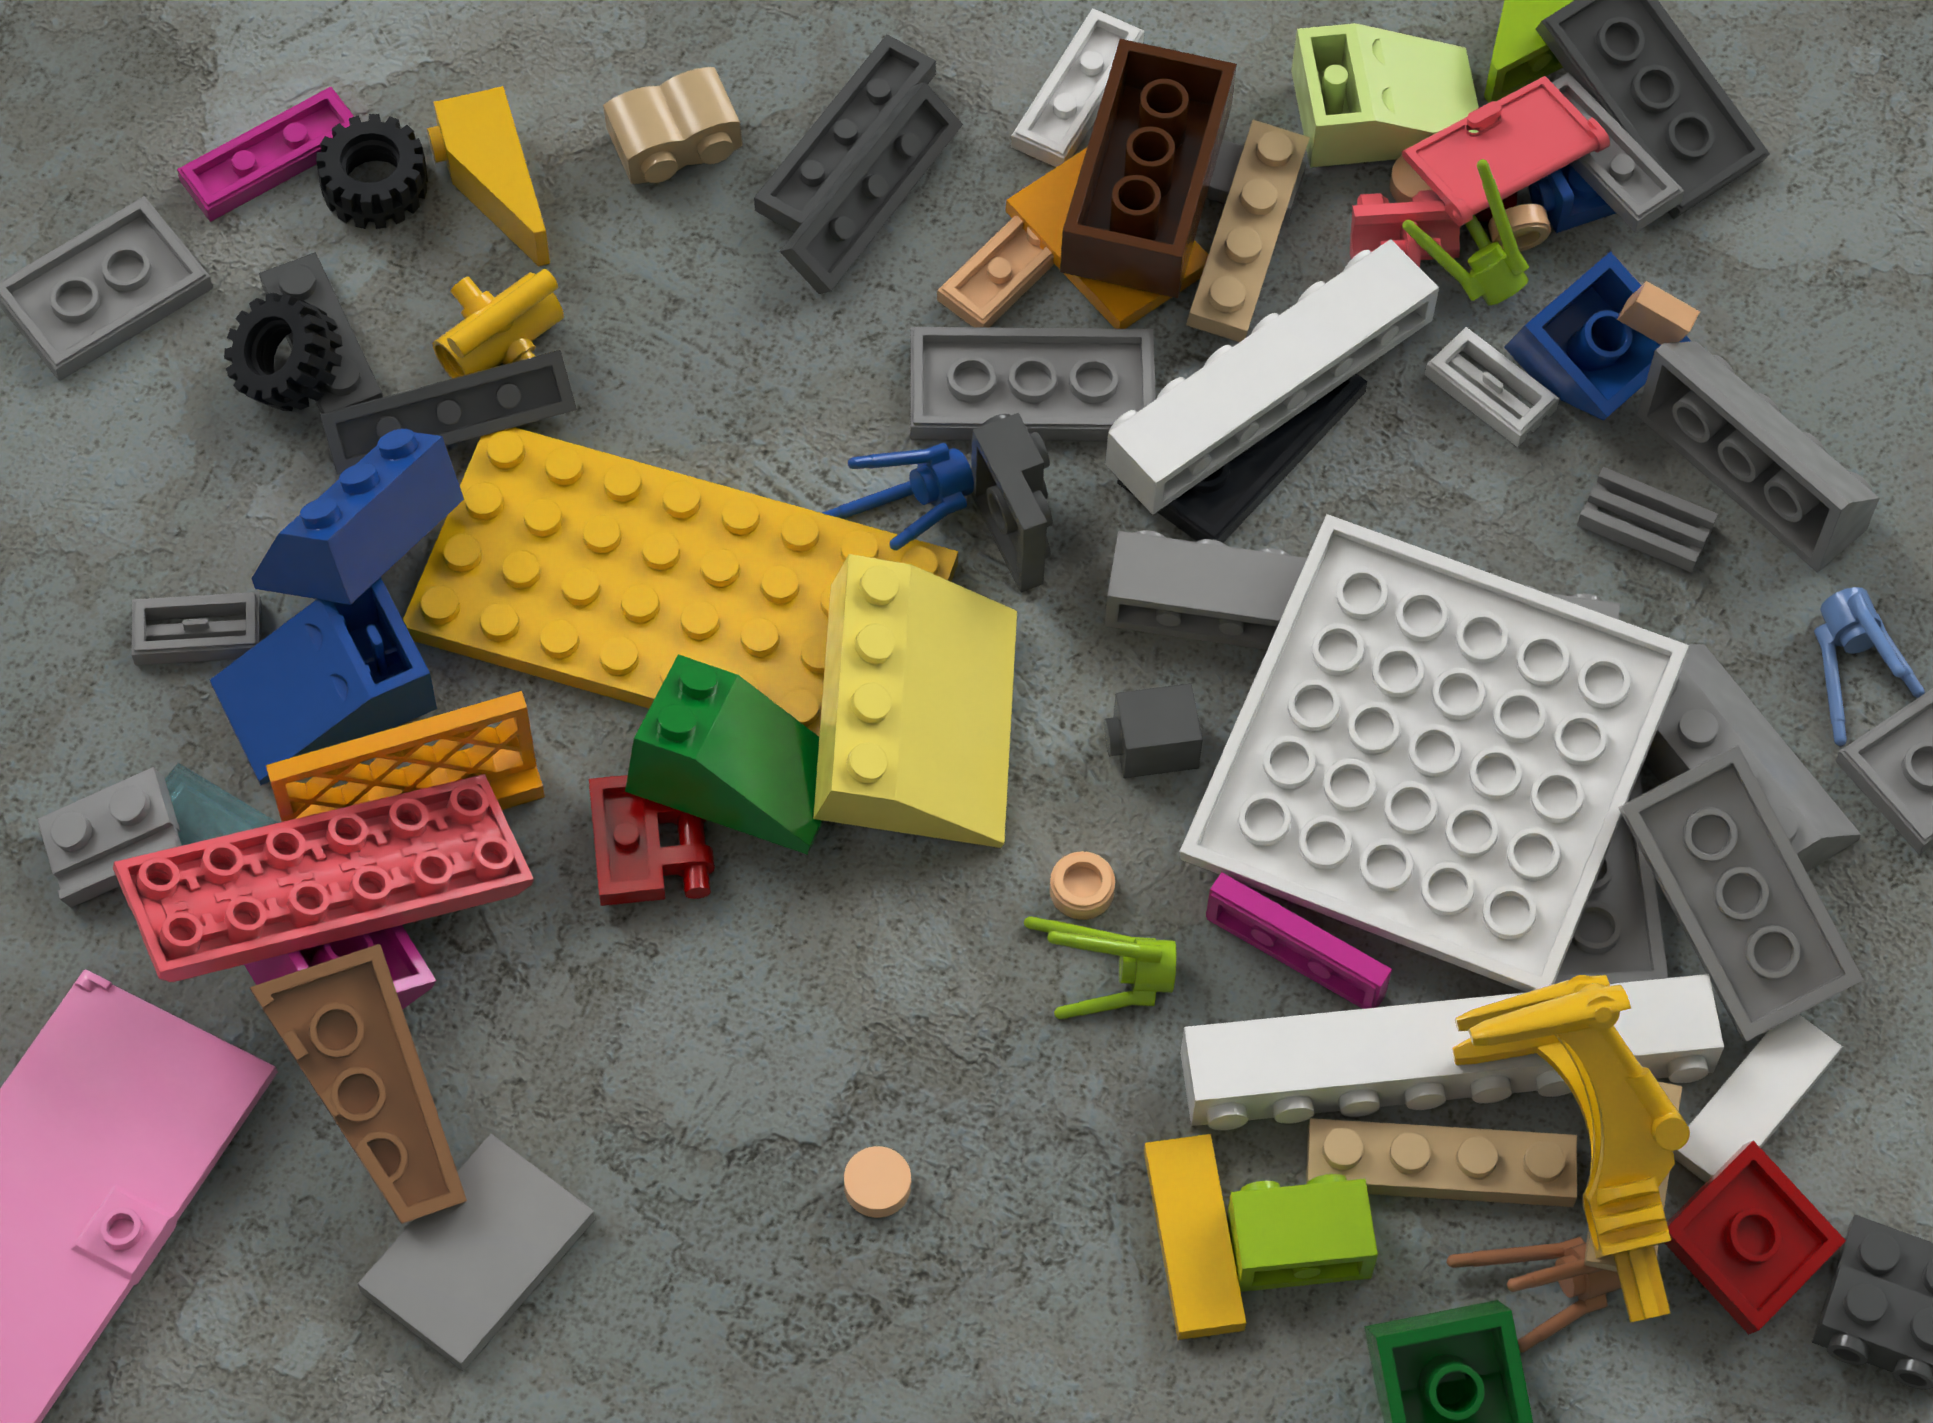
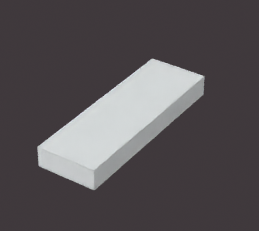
[1011,8,1144,167]
[1673,1014,1843,1183]

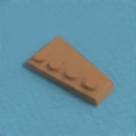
[250,944,467,1224]

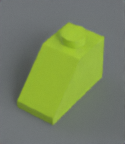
[1484,0,1574,103]

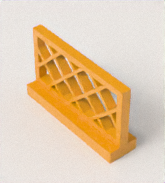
[266,691,545,822]

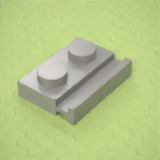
[37,767,183,908]

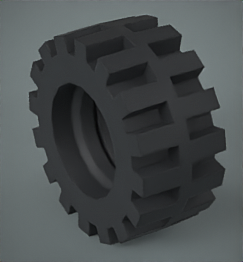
[316,114,428,229]
[224,293,343,412]

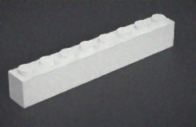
[1180,974,1724,1130]

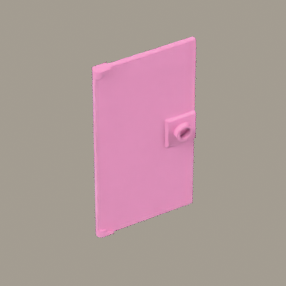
[0,970,278,1423]

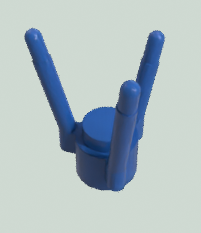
[823,442,974,551]

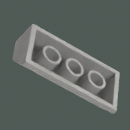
[1636,341,1880,573]
[1644,644,1861,872]

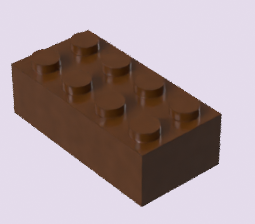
[1060,39,1237,298]

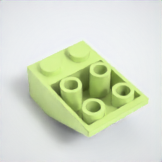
[1291,23,1479,168]

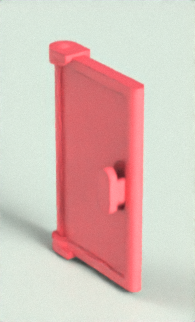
[1402,76,1610,226]

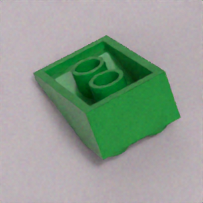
[625,654,823,855]
[1364,1300,1533,1423]

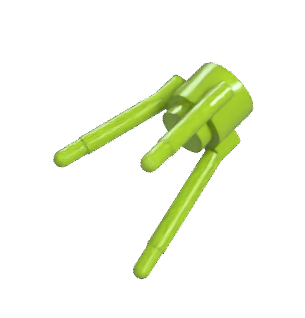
[1402,159,1529,306]
[1024,916,1176,1019]

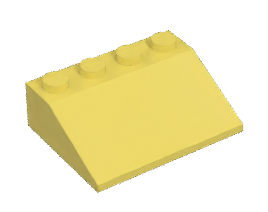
[813,554,1017,848]

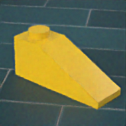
[427,86,550,266]

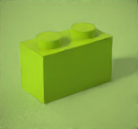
[1226,1174,1378,1292]

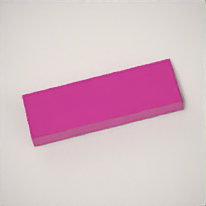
[177,87,354,222]
[1206,872,1392,1009]

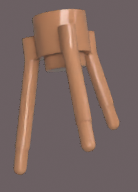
[1447,1237,1621,1353]

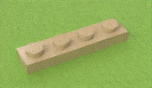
[1186,120,1310,342]
[1306,1118,1577,1207]

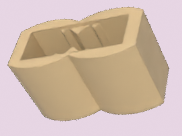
[603,67,742,184]

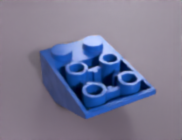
[210,577,437,786]

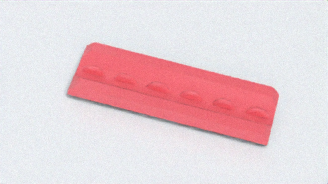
[113,774,534,982]

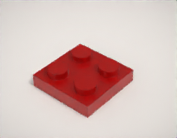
[1664,1140,1846,1335]

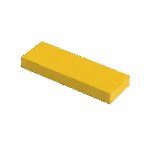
[1144,1134,1246,1340]

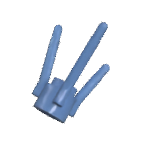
[1814,587,1925,746]

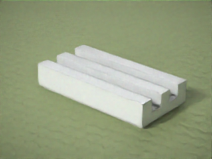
[1425,327,1560,447]

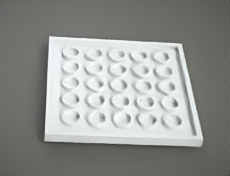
[1179,514,1689,992]

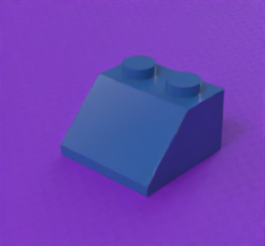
[1504,251,1691,421]

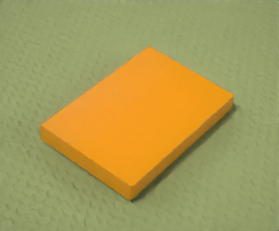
[1005,148,1209,329]

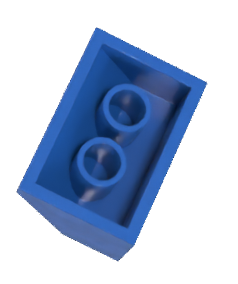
[251,429,464,605]

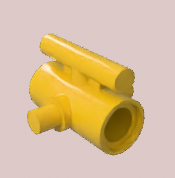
[432,269,564,378]

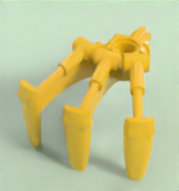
[1452,975,1690,1323]

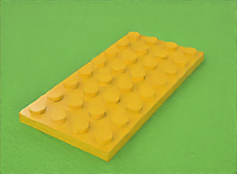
[403,420,958,737]

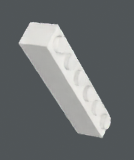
[1105,239,1439,515]

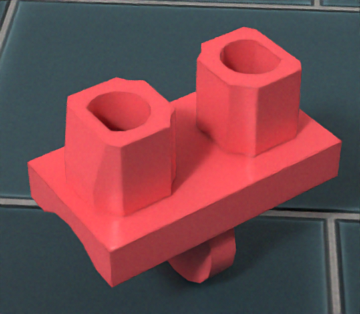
[1350,190,1460,268]

